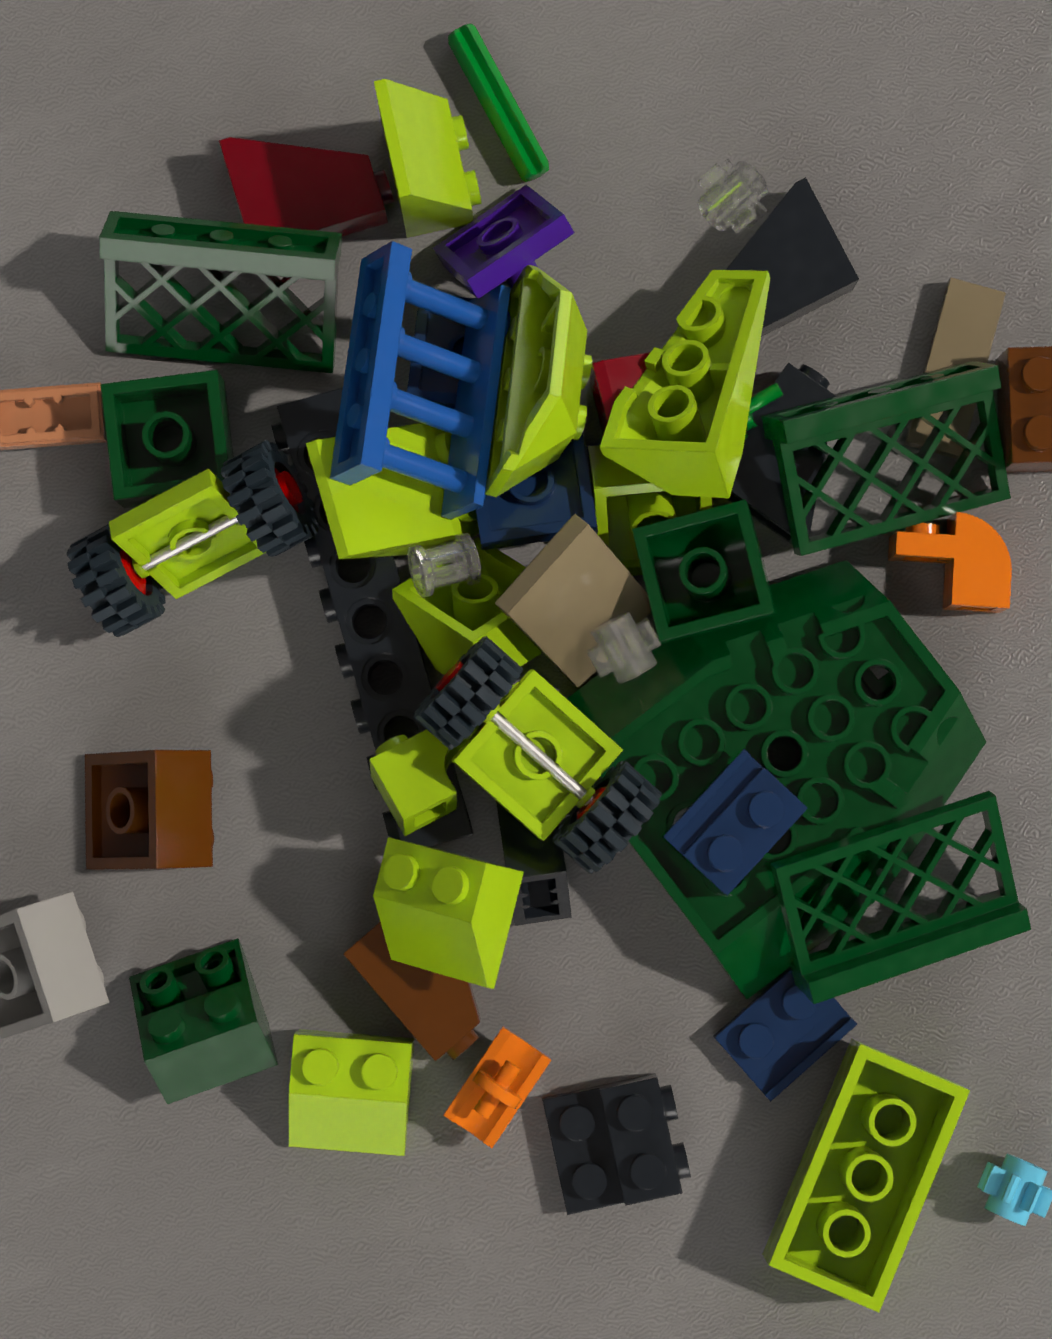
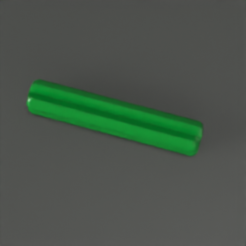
[448,23,549,182]

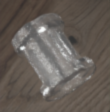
[408,533,481,598]

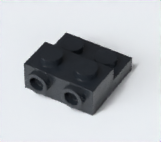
[542,1073,691,1215]

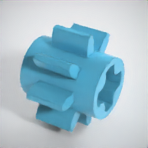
[977,1153,1052,1226]

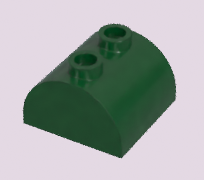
[632,499,776,644]

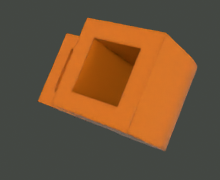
[888,512,1012,613]

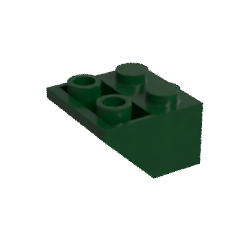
[129,938,278,1104]

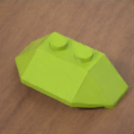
[485,265,592,497]

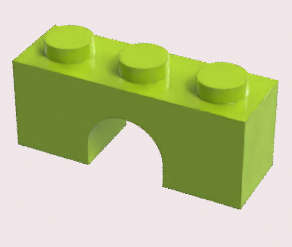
[369,682,519,837]

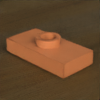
[0,382,107,450]

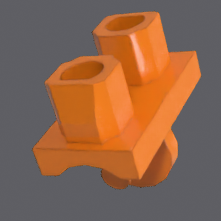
[444,1026,551,1148]

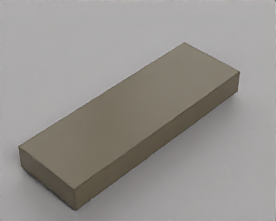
[904,277,1006,459]

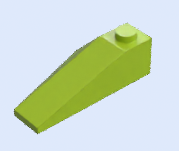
[600,270,770,498]

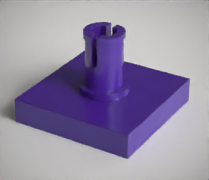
[433,184,575,299]

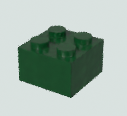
[101,370,234,508]

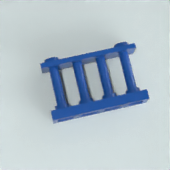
[330,241,511,520]

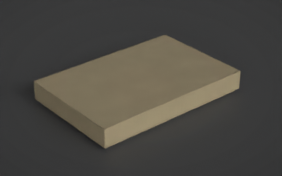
[495,514,652,689]

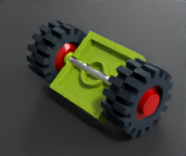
[67,440,318,637]
[413,636,662,874]

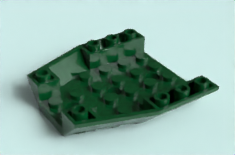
[567,560,986,999]

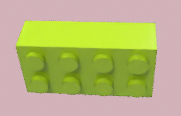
[762,1038,970,1313]

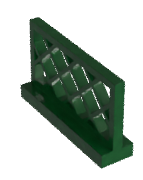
[99,211,342,373]
[761,361,1011,556]
[770,791,1031,1004]

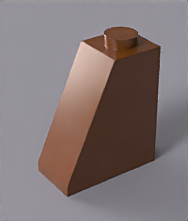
[343,922,481,1061]

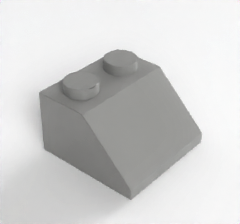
[0,892,110,1040]

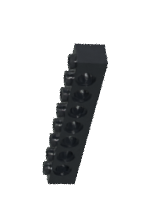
[271,387,474,847]

